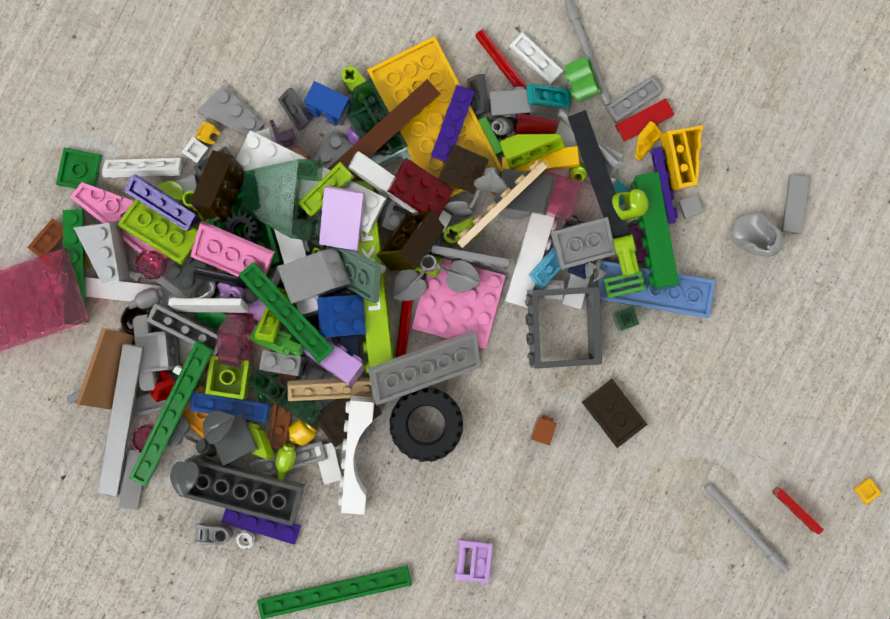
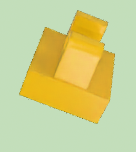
[194,121,220,145]

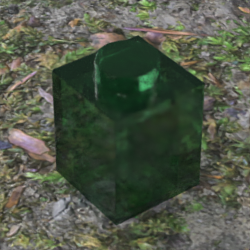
[612,306,639,332]

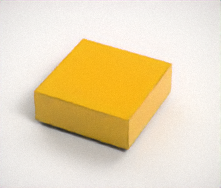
[853,477,882,505]

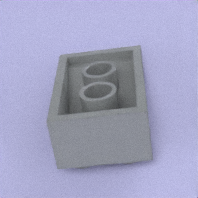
[277,247,351,304]

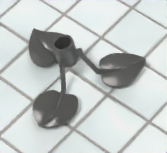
[168,411,236,497]

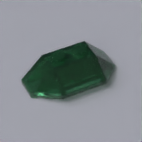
[346,79,408,155]

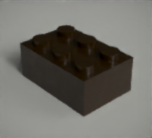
[190,150,247,223]
[377,210,445,271]

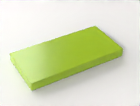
[117,199,198,266]

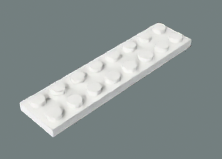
[236,130,387,234]

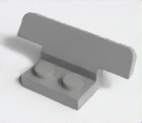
[133,314,181,391]

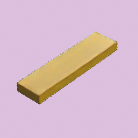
[502,146,580,172]

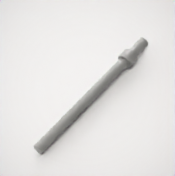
[564,0,611,106]
[704,483,790,574]

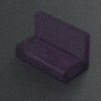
[270,119,299,148]

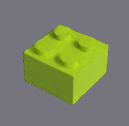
[205,355,254,399]

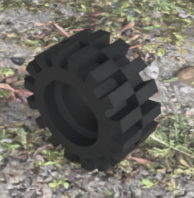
[222,212,261,242]

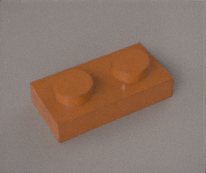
[27,218,63,259]

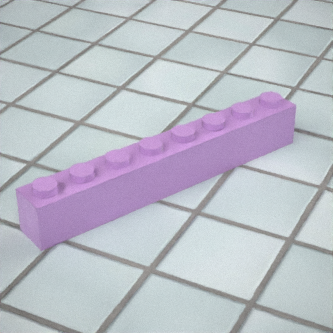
[241,287,366,387]

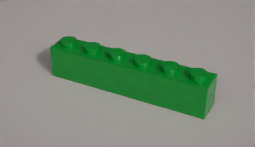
[631,172,679,291]

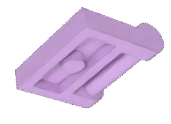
[454,539,493,583]

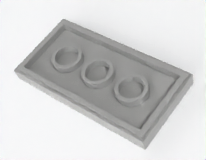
[431,245,509,269]

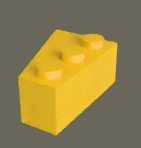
[660,125,704,192]

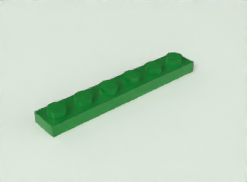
[63,209,87,325]
[238,262,334,363]

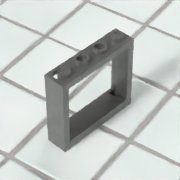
[525,287,602,369]

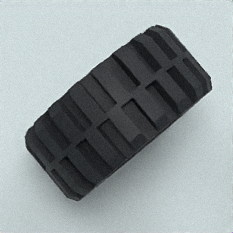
[389,387,463,462]

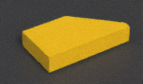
[635,121,662,161]

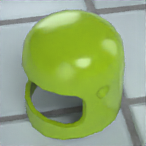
[612,189,649,220]

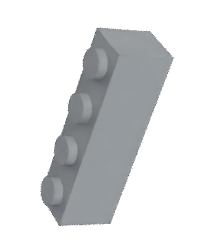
[146,303,229,356]

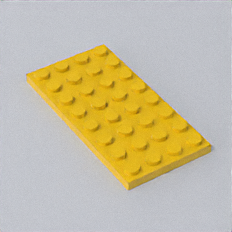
[367,36,503,199]

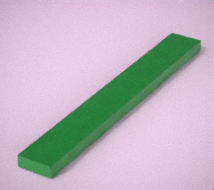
[129,340,215,487]
[257,565,412,619]

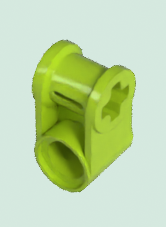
[341,66,375,104]
[443,218,481,245]

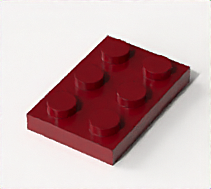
[387,158,454,219]

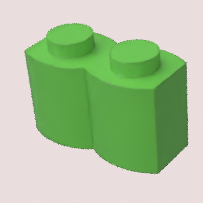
[564,56,602,102]

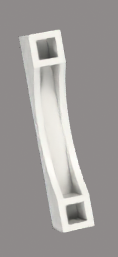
[338,395,375,515]

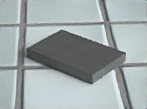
[494,169,556,215]

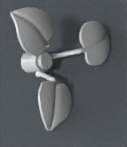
[444,167,531,219]
[392,232,480,301]

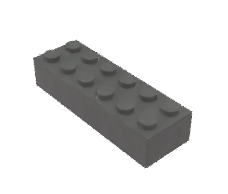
[179,455,305,526]

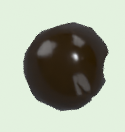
[120,307,149,335]

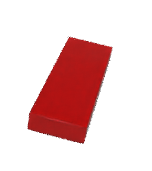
[615,98,675,142]
[772,487,824,534]

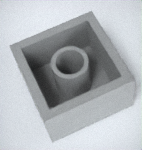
[489,87,531,123]

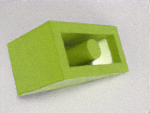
[248,421,275,459]

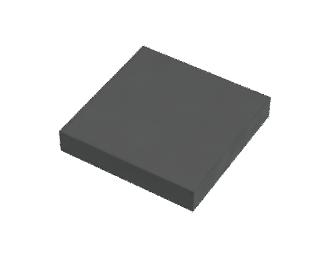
[214,414,258,466]

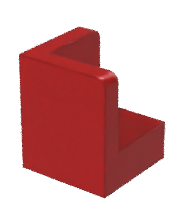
[148,370,175,403]

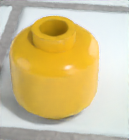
[289,417,317,446]

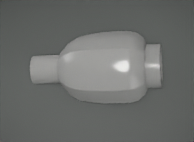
[492,116,517,135]
[127,287,164,309]

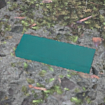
[527,84,570,110]

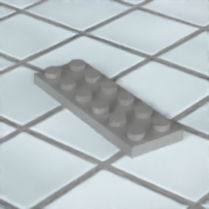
[368,331,481,405]

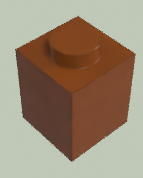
[530,415,557,446]

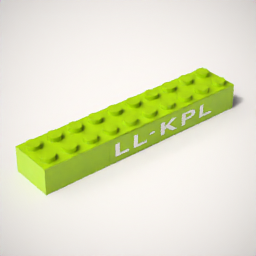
[354,181,394,373]

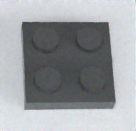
[162,254,217,298]

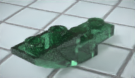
[248,368,323,427]

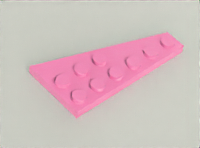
[70,182,195,269]

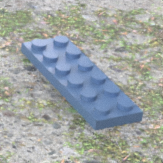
[597,261,716,318]

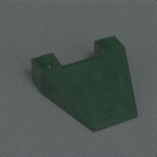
[241,159,324,241]

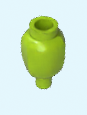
[569,162,587,183]
[275,444,296,480]

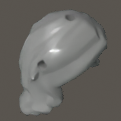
[730,212,784,257]

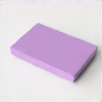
[319,186,365,251]

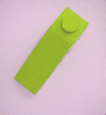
[500,134,565,170]

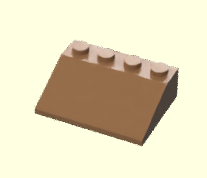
[76,328,135,410]

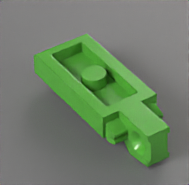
[249,322,304,357]

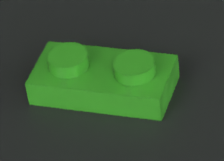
[478,117,503,157]

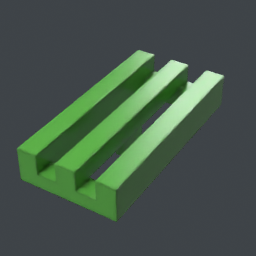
[603,271,646,298]

